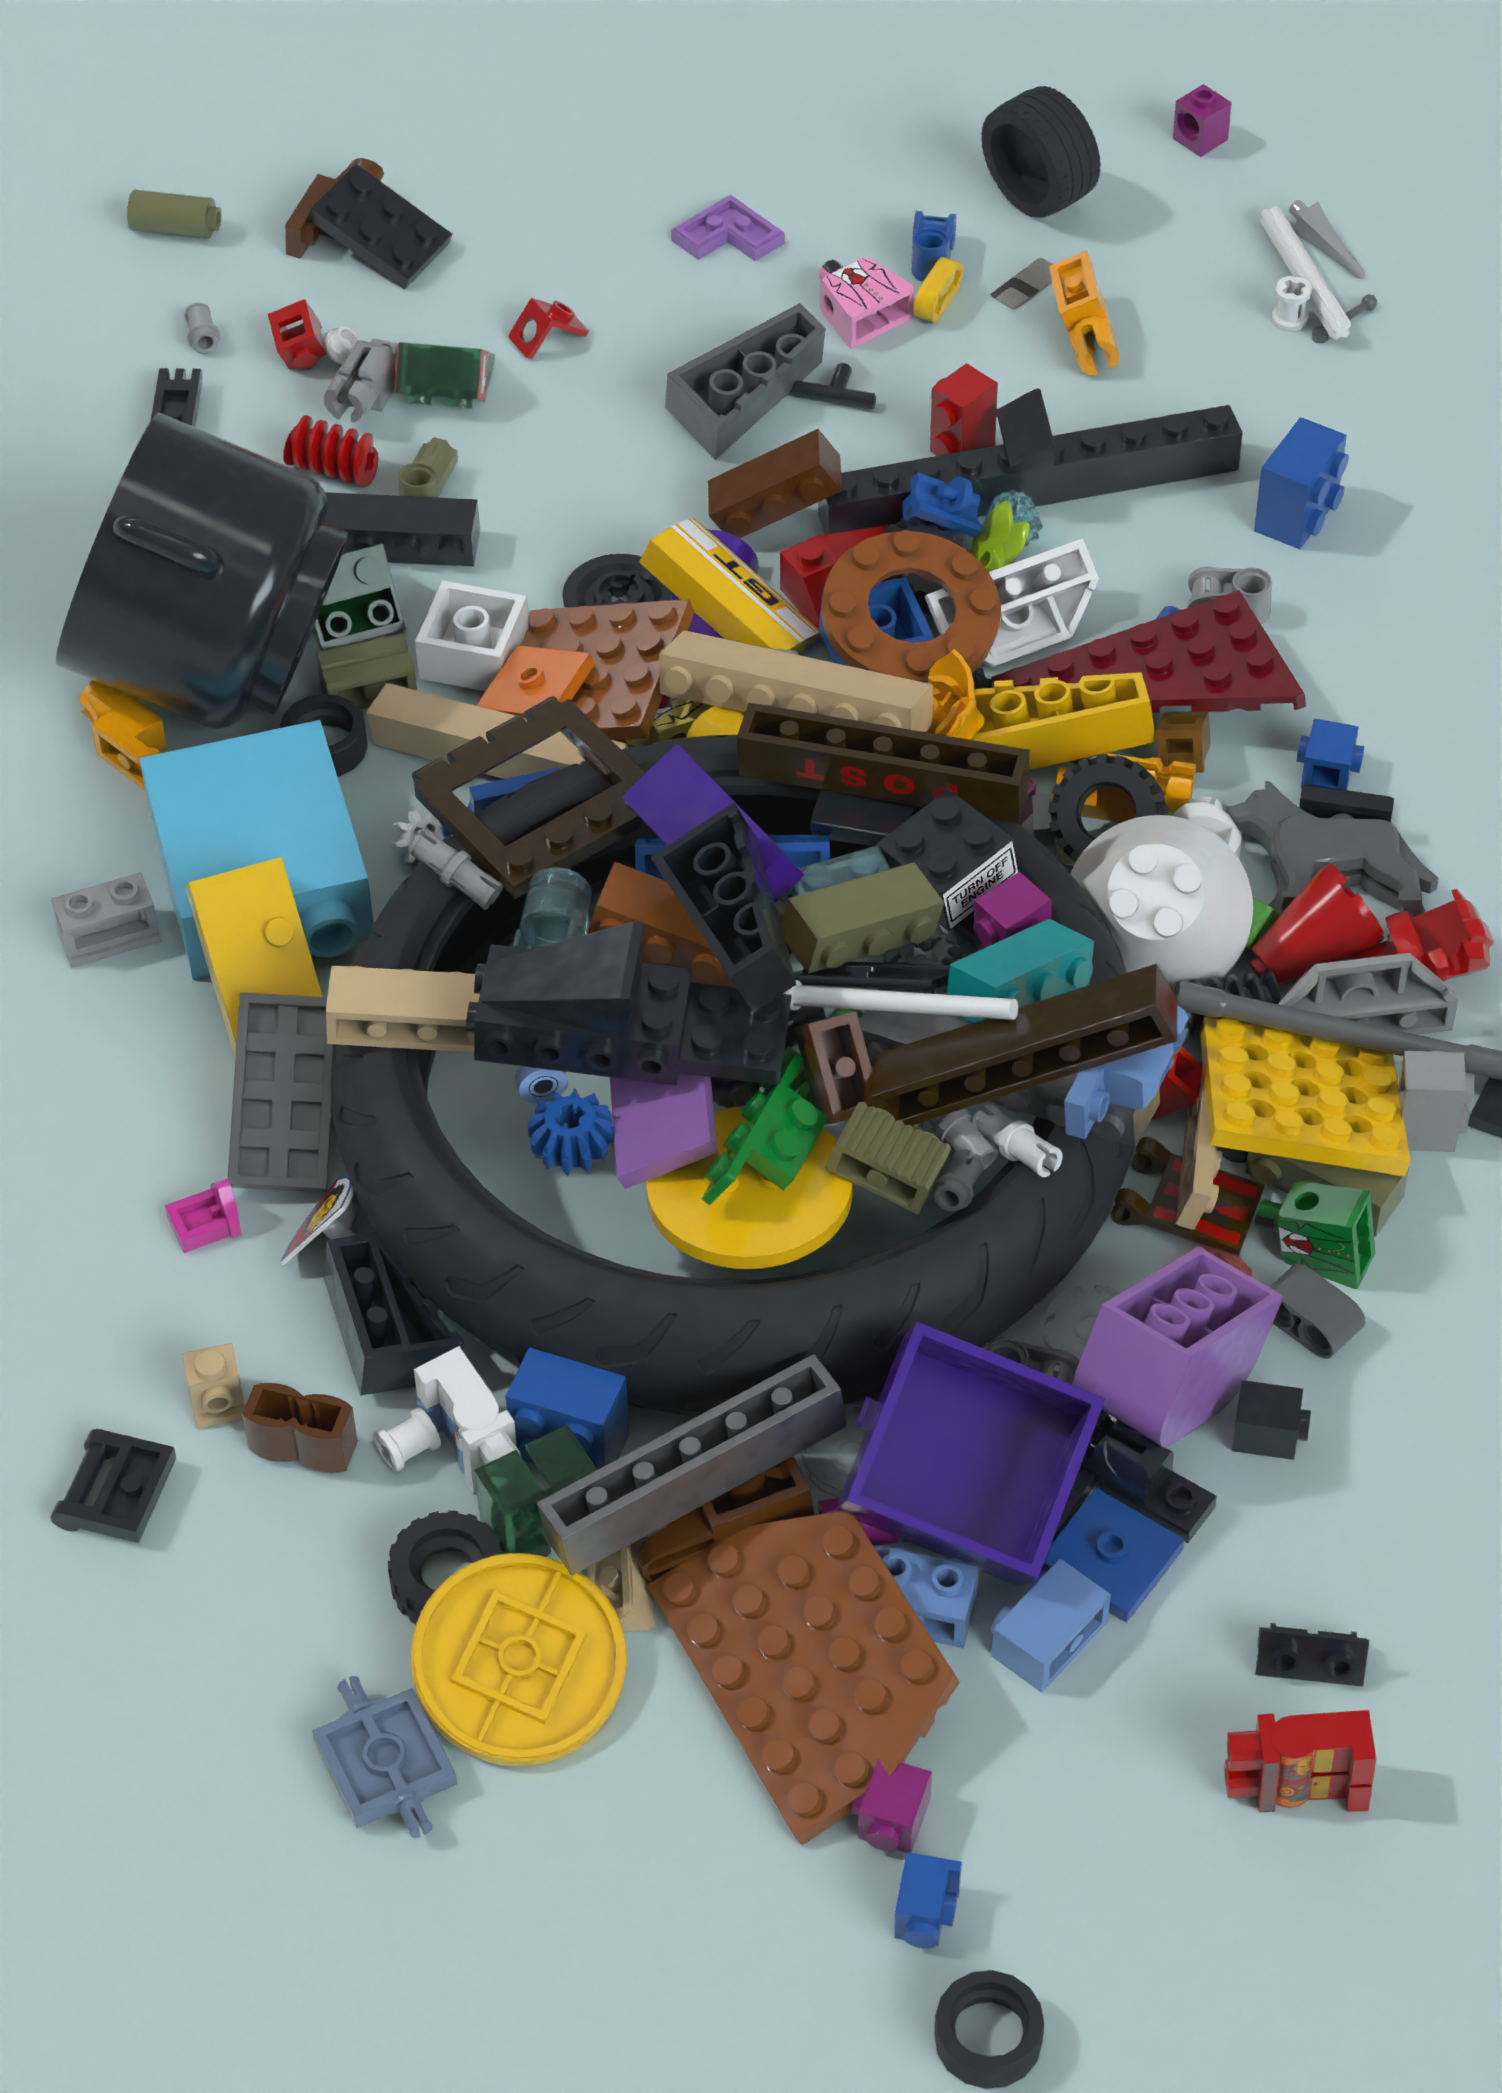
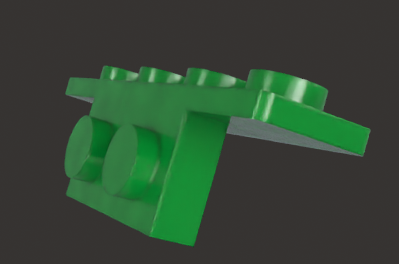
[701,1052,828,1205]

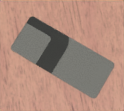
[991,258,1052,309]

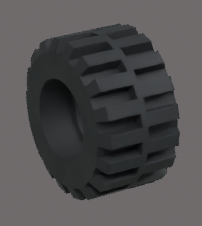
[1048,754,1168,862]

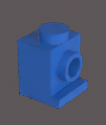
[894,1852,962,1949]

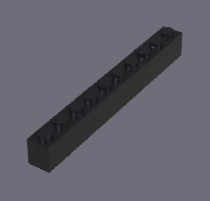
[818,405,1243,534]

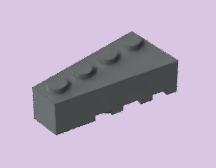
[665,303,826,460]

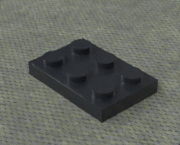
[307,164,453,290]

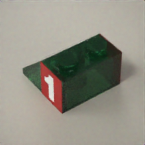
[395,342,495,409]

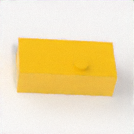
[185,857,323,1058]

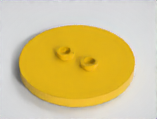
[646,1106,853,1269]
[410,1553,627,1766]

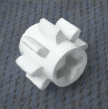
[391,810,443,864]

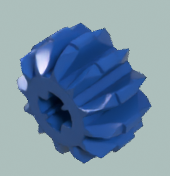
[528,1088,614,1177]

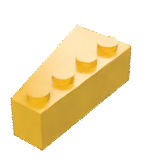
[971,672,1156,770]

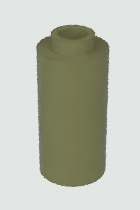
[127,189,222,238]

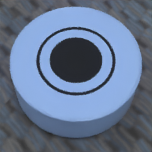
[515,1066,568,1104]

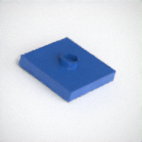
[1041,1488,1185,1623]

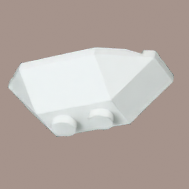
[925,538,1099,668]

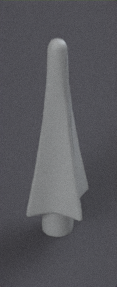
[1289,200,1364,278]

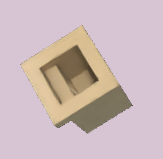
[182,1343,245,1429]

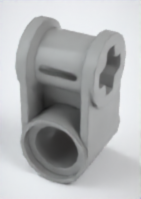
[1187,566,1272,624]

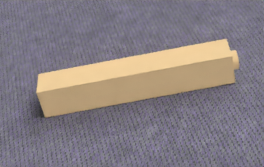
[366,683,628,779]

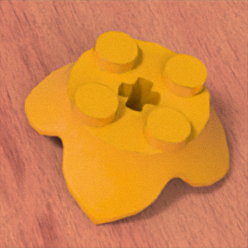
[927,649,984,740]

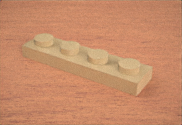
[1175,1064,1222,1230]

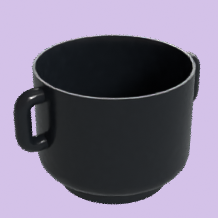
[56,412,349,729]

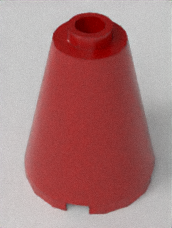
[1249,863,1385,987]

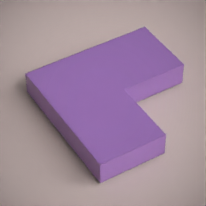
[671,195,785,261]

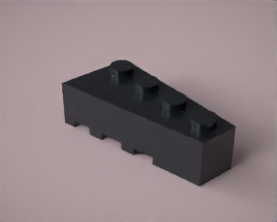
[650,802,797,1013]

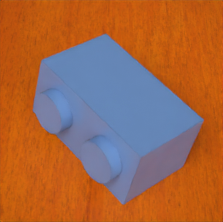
[991,1559,1111,1693]

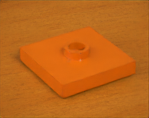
[476,645,595,718]

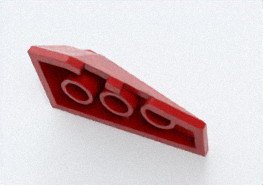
[780,520,929,629]

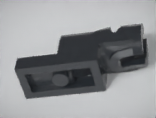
[1081,1410,1217,1543]

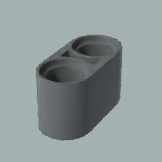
[1269,1264,1366,1359]

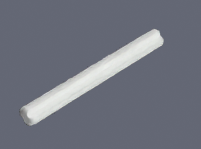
[1260,206,1351,340]

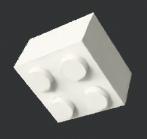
[415,580,529,691]

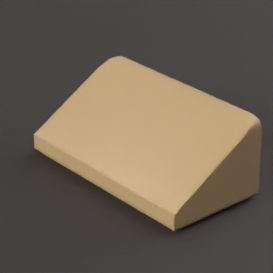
[587,1536,655,1632]

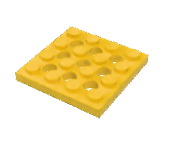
[1200,1017,1410,1177]

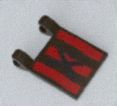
[1111,1137,1265,1257]

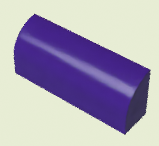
[622,744,804,903]

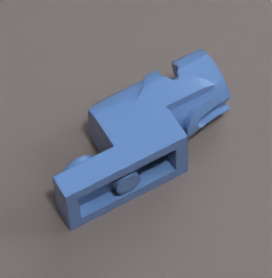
[1064,1005,1189,1139]

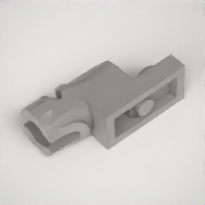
[324,338,412,423]

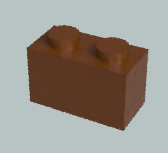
[793,1011,878,1125]

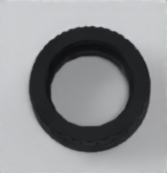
[981,86,1101,218]

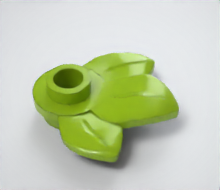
[972,501,1030,572]

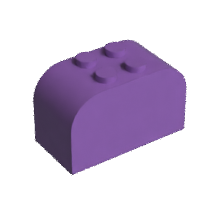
[1073,1246,1284,1448]

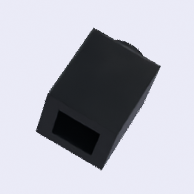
[1232,1380,1311,1460]

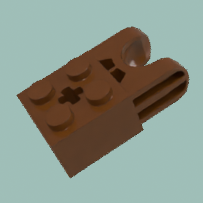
[638,1456,814,1582]

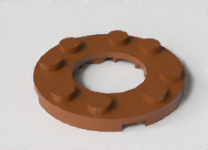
[821,530,1001,683]

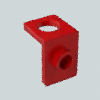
[508,297,589,359]

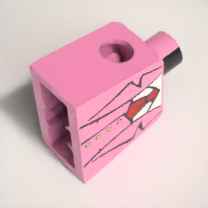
[819,257,914,349]

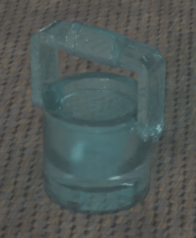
[513,867,592,949]

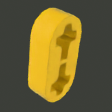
[913,257,963,323]

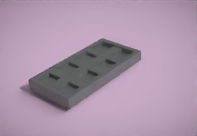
[228,993,333,1192]

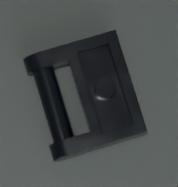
[50,1429,176,1543]

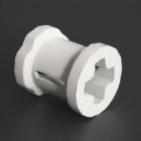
[1272,276,1312,332]
[373,1407,441,1473]

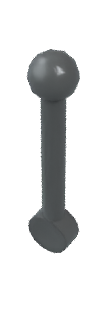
[1312,294,1377,343]

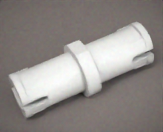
[972,1104,1063,1177]

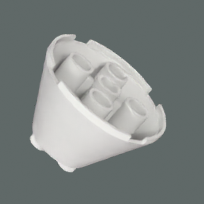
[1070,815,1253,994]

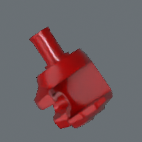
[1349,889,1494,981]

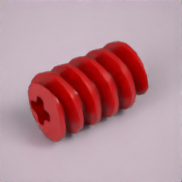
[283,415,379,487]

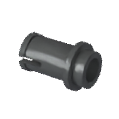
[933,1150,984,1212]

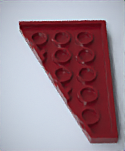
[991,590,1306,713]

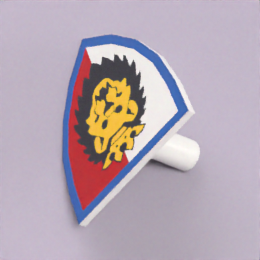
[280,1174,359,1266]

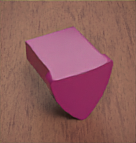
[165,1178,242,1253]

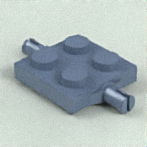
[312,1676,457,1838]

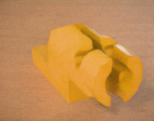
[1049,250,1119,376]
[79,680,167,791]
[1051,753,1196,823]

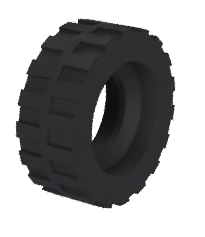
[388,1510,504,1625]

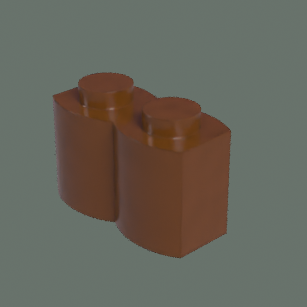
[242,1383,358,1473]

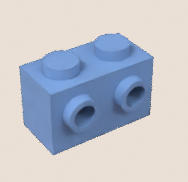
[875,1545,979,1648]

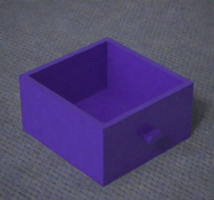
[835,1322,1105,1587]

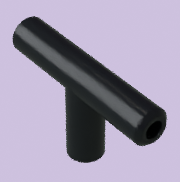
[793,363,876,410]

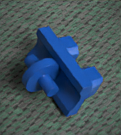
[902,472,982,537]

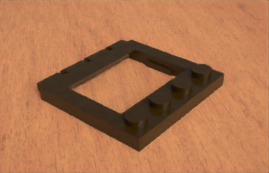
[412,696,646,899]

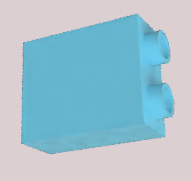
[139,720,374,980]

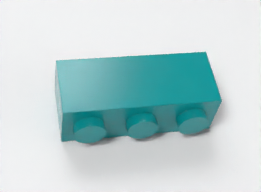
[947,919,1094,1023]

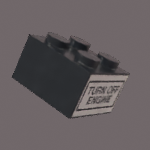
[876,789,1020,932]

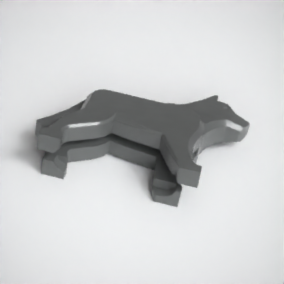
[1226,781,1439,918]

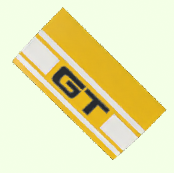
[639,518,821,654]

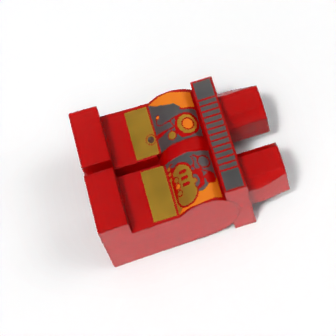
[1224,1710,1376,1812]

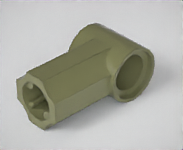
[398,437,458,497]

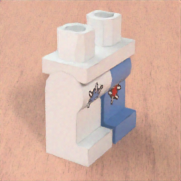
[414,1346,523,1504]

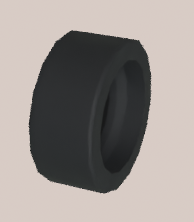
[279,694,368,777]
[934,1970,1044,2089]

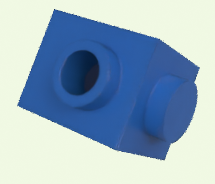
[1296,719,1365,790]

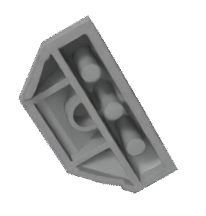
[1278,953,1458,1035]

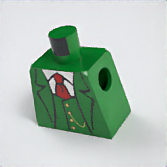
[1255,1181,1375,1290]

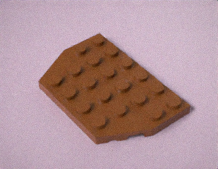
[647,1511,960,1845]

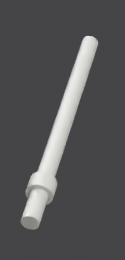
[783,980,1018,1020]

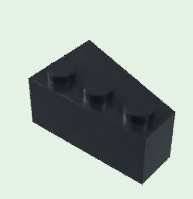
[323,1232,464,1396]

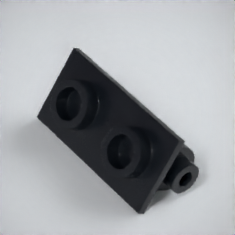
[1255,1622,1369,1687]

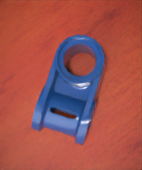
[911,211,957,282]

